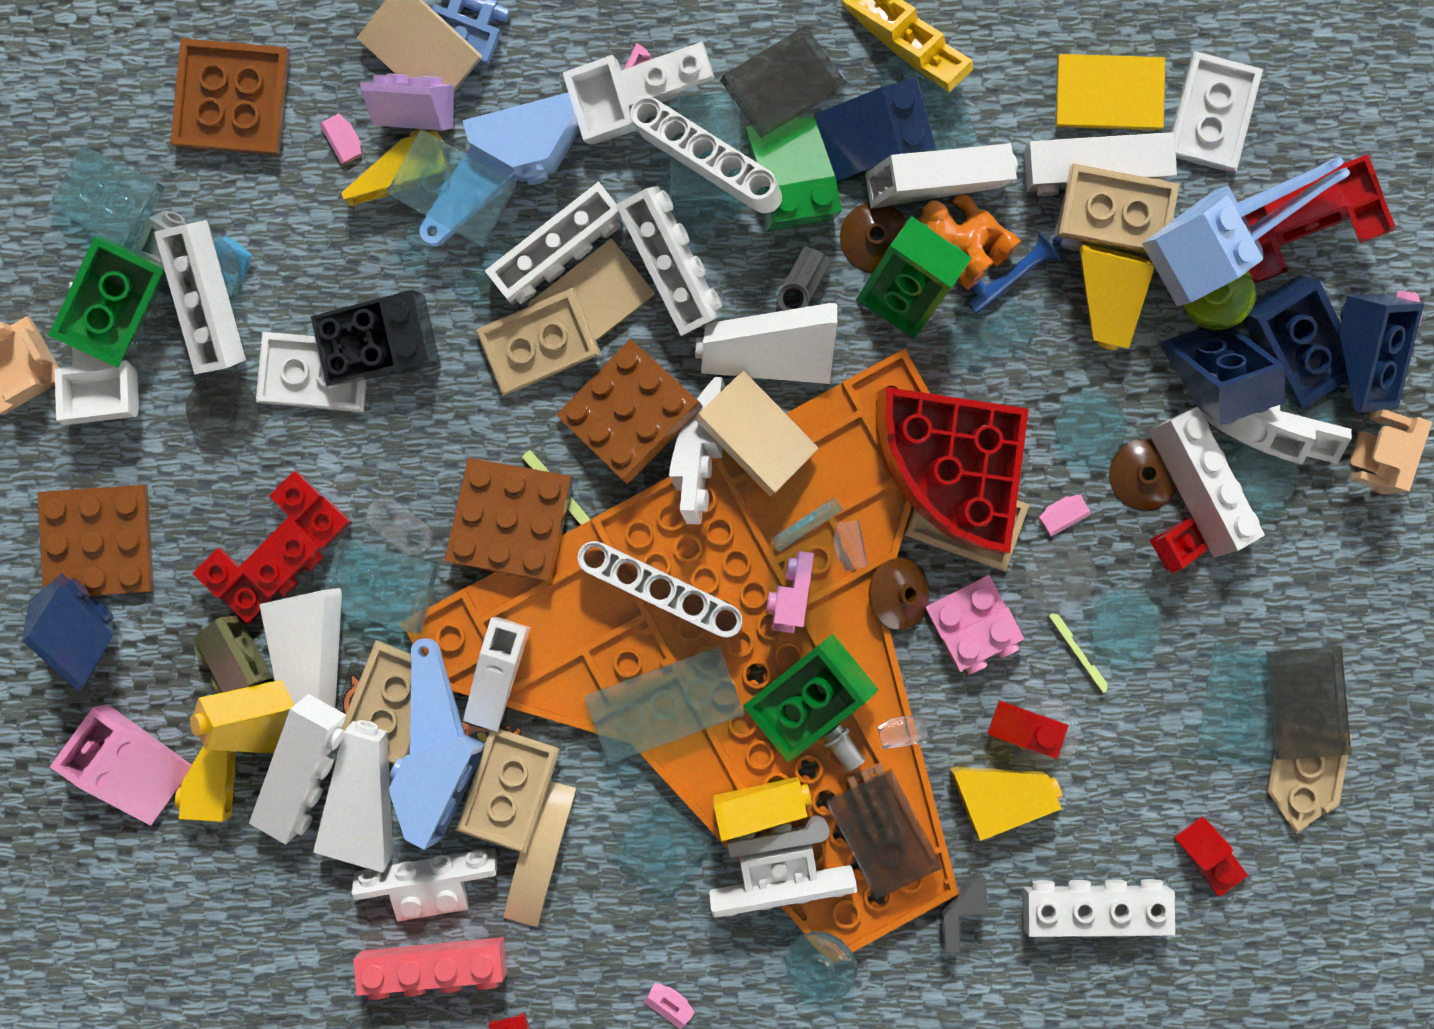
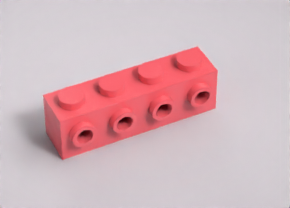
[353,937,507,1000]

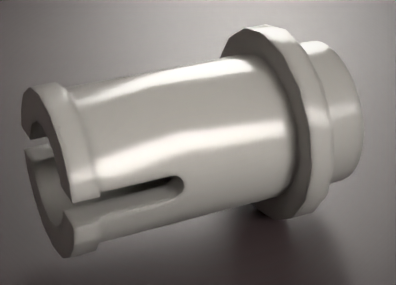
[822,724,865,773]

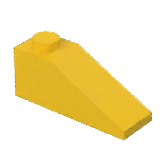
[341,129,452,206]
[175,746,236,822]

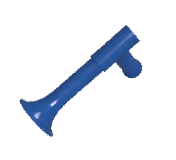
[967,232,1061,314]

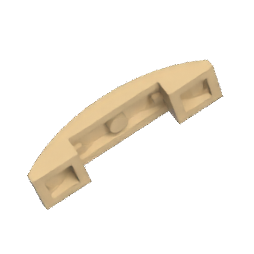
[503,781,577,927]

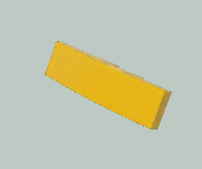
[841,0,973,93]

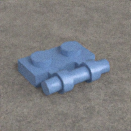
[432,0,510,66]

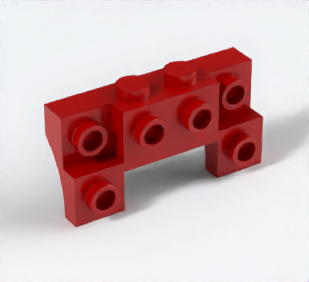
[1245,154,1396,284]
[192,470,352,624]

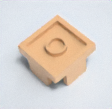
[0,316,59,414]
[1349,409,1432,495]

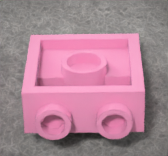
[766,551,814,633]
[925,575,1024,674]

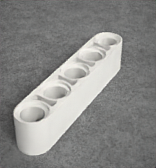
[630,97,782,213]
[577,541,742,637]

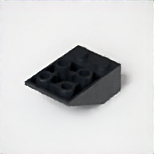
[310,290,441,386]

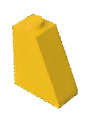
[1079,241,1155,350]
[190,680,294,753]
[950,767,1063,841]
[713,777,812,841]

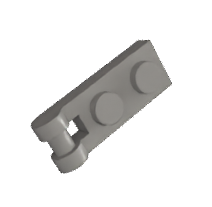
[727,816,830,858]

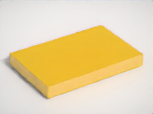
[1055,54,1165,130]

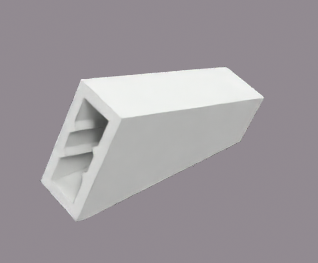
[865,143,1018,209]
[695,303,837,384]
[260,588,342,708]
[313,720,393,873]

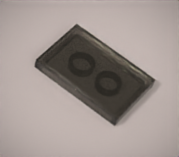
[720,26,847,138]
[1266,646,1352,760]
[826,768,942,899]

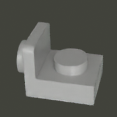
[134,211,187,265]

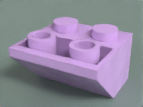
[360,74,454,130]

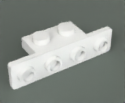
[709,844,857,918]
[352,848,497,922]

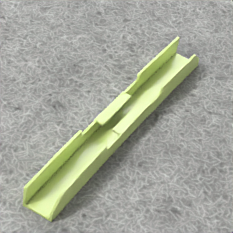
[522,450,590,525]
[1047,614,1108,693]

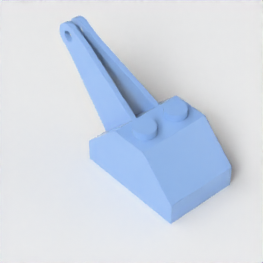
[420,92,580,247]
[1142,157,1350,306]
[388,639,485,850]

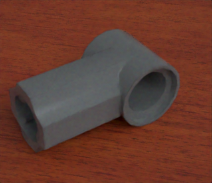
[776,246,832,311]

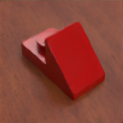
[1149,516,1209,574]
[987,700,1069,759]
[1174,816,1248,897]

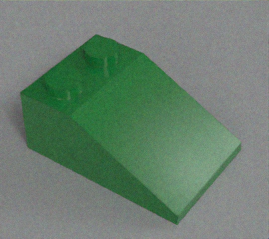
[745,116,842,232]
[856,216,972,339]
[48,236,166,368]
[743,633,879,762]

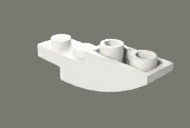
[669,377,726,524]
[1199,405,1352,464]

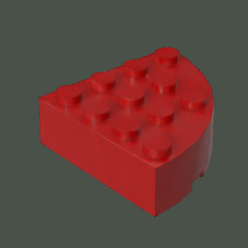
[877,387,1029,554]

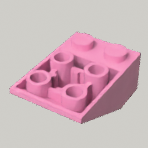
[50,704,192,826]

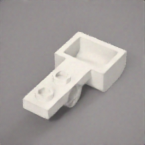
[563,42,715,144]
[55,282,139,425]

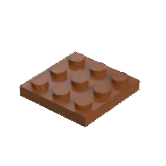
[170,38,290,156]
[556,339,703,484]
[444,458,574,583]
[37,485,154,596]

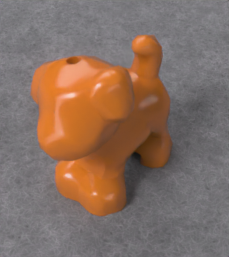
[918,194,1022,290]

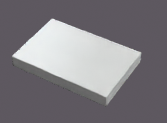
[1172,51,1263,173]
[256,332,367,412]

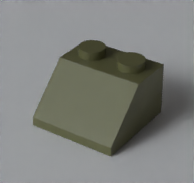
[193,616,274,694]

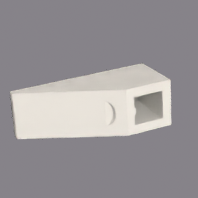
[463,617,531,732]

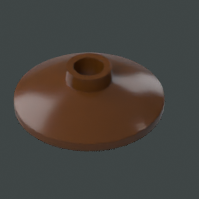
[840,202,907,272]
[1109,439,1178,510]
[868,558,929,630]

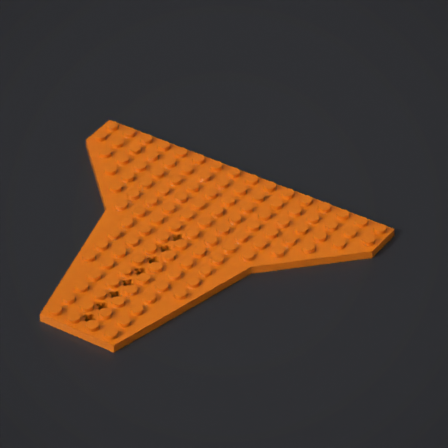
[401,348,959,964]

